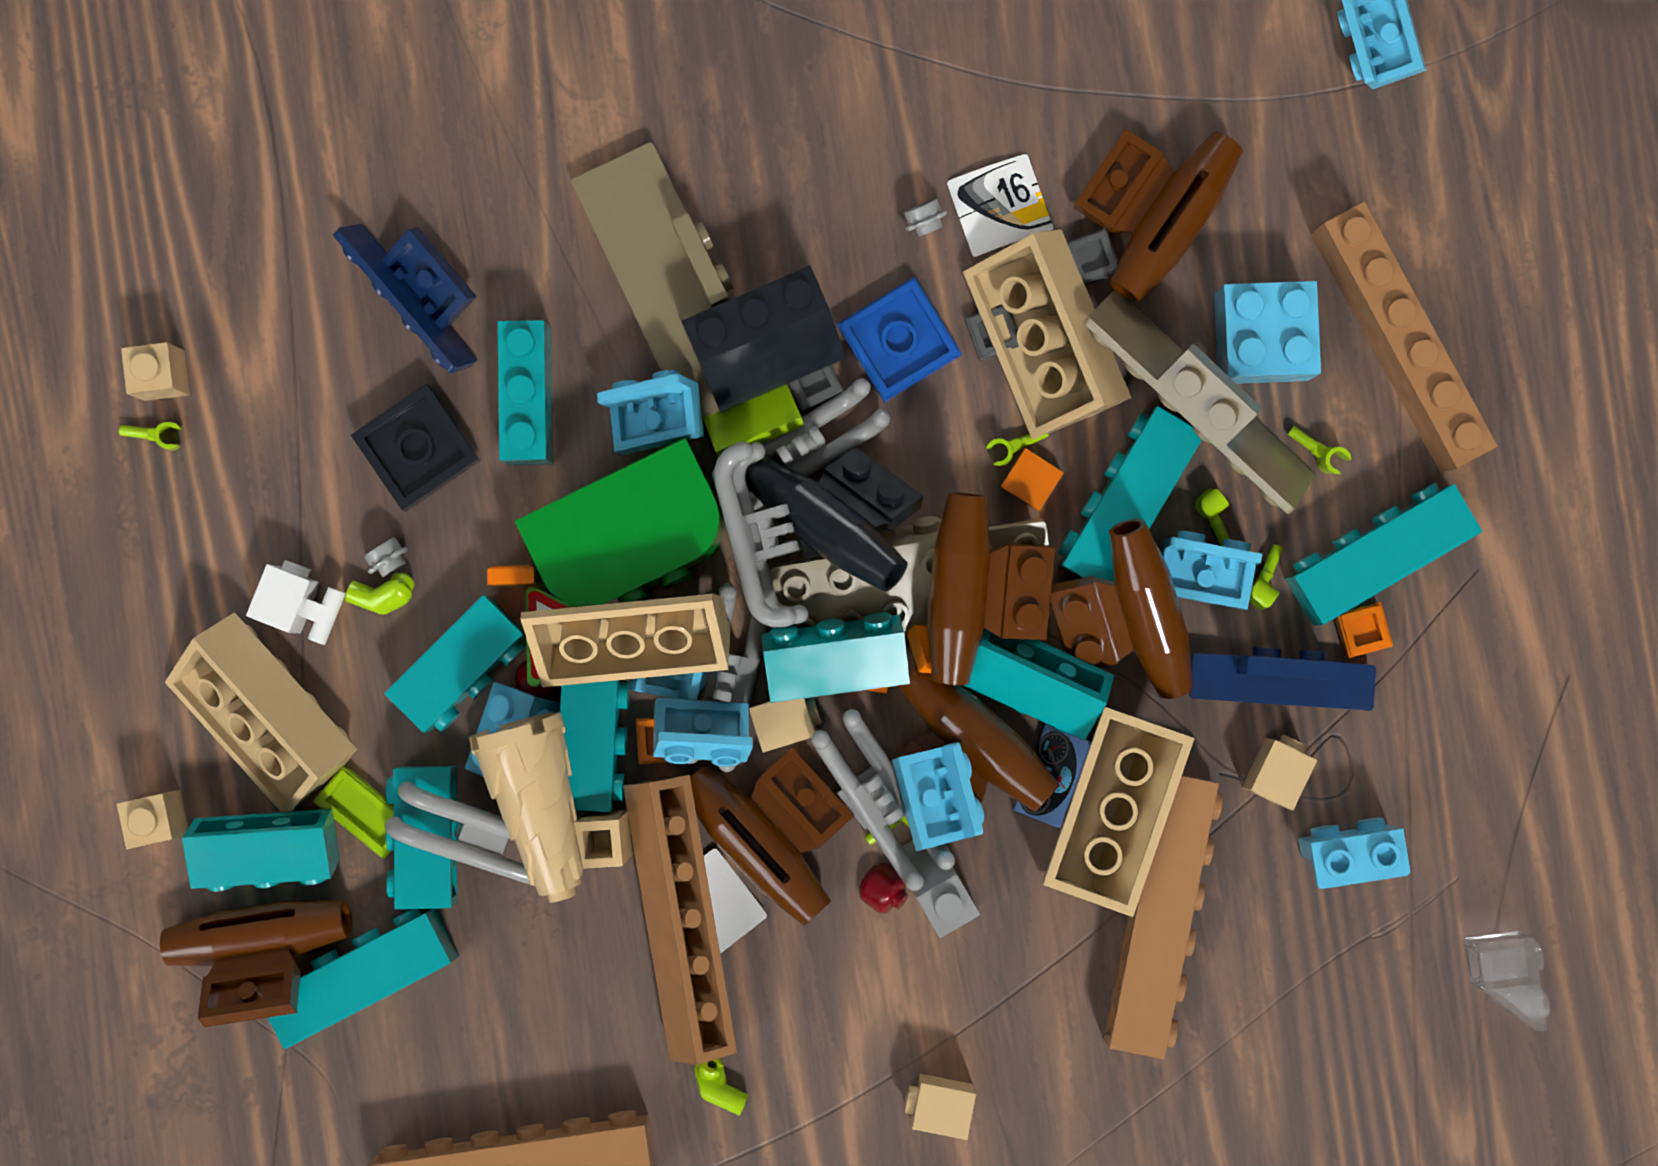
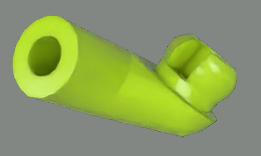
[345,572,415,615]
[694,1058,749,1116]

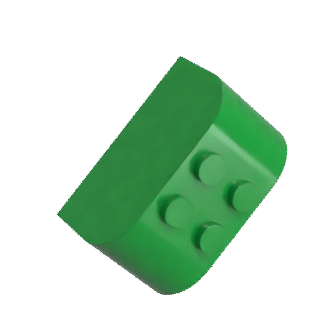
[515,438,724,607]

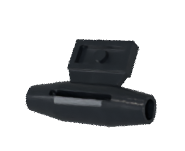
[746,446,923,592]

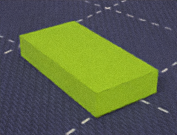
[703,385,804,458]
[313,765,394,859]

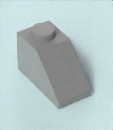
[902,839,980,938]

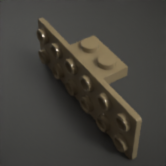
[571,142,733,420]
[1084,290,1315,514]
[770,516,1054,633]

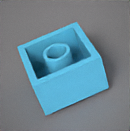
[1214,281,1321,384]

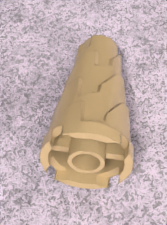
[468,711,583,903]

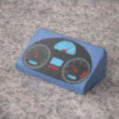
[1014,724,1091,828]

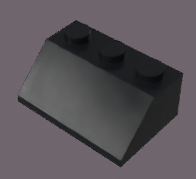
[681,265,847,413]

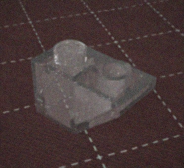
[1464,931,1550,1032]

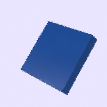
[837,277,962,403]

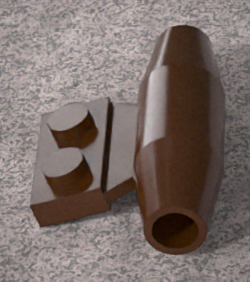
[1074,129,1243,303]
[927,492,1055,685]
[1050,519,1193,699]
[892,666,1060,812]
[690,748,854,926]
[160,900,353,1027]

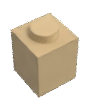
[121,342,190,401]
[749,697,822,753]
[1242,735,1317,810]
[117,790,188,850]
[574,809,634,869]
[904,1073,976,1140]

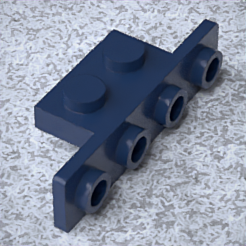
[333,224,477,373]
[1189,647,1376,711]

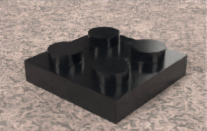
[351,383,481,512]

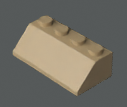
[963,229,1132,439]
[520,594,730,687]
[165,612,358,812]
[1043,707,1195,917]

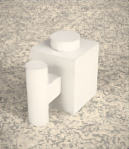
[246,560,346,645]

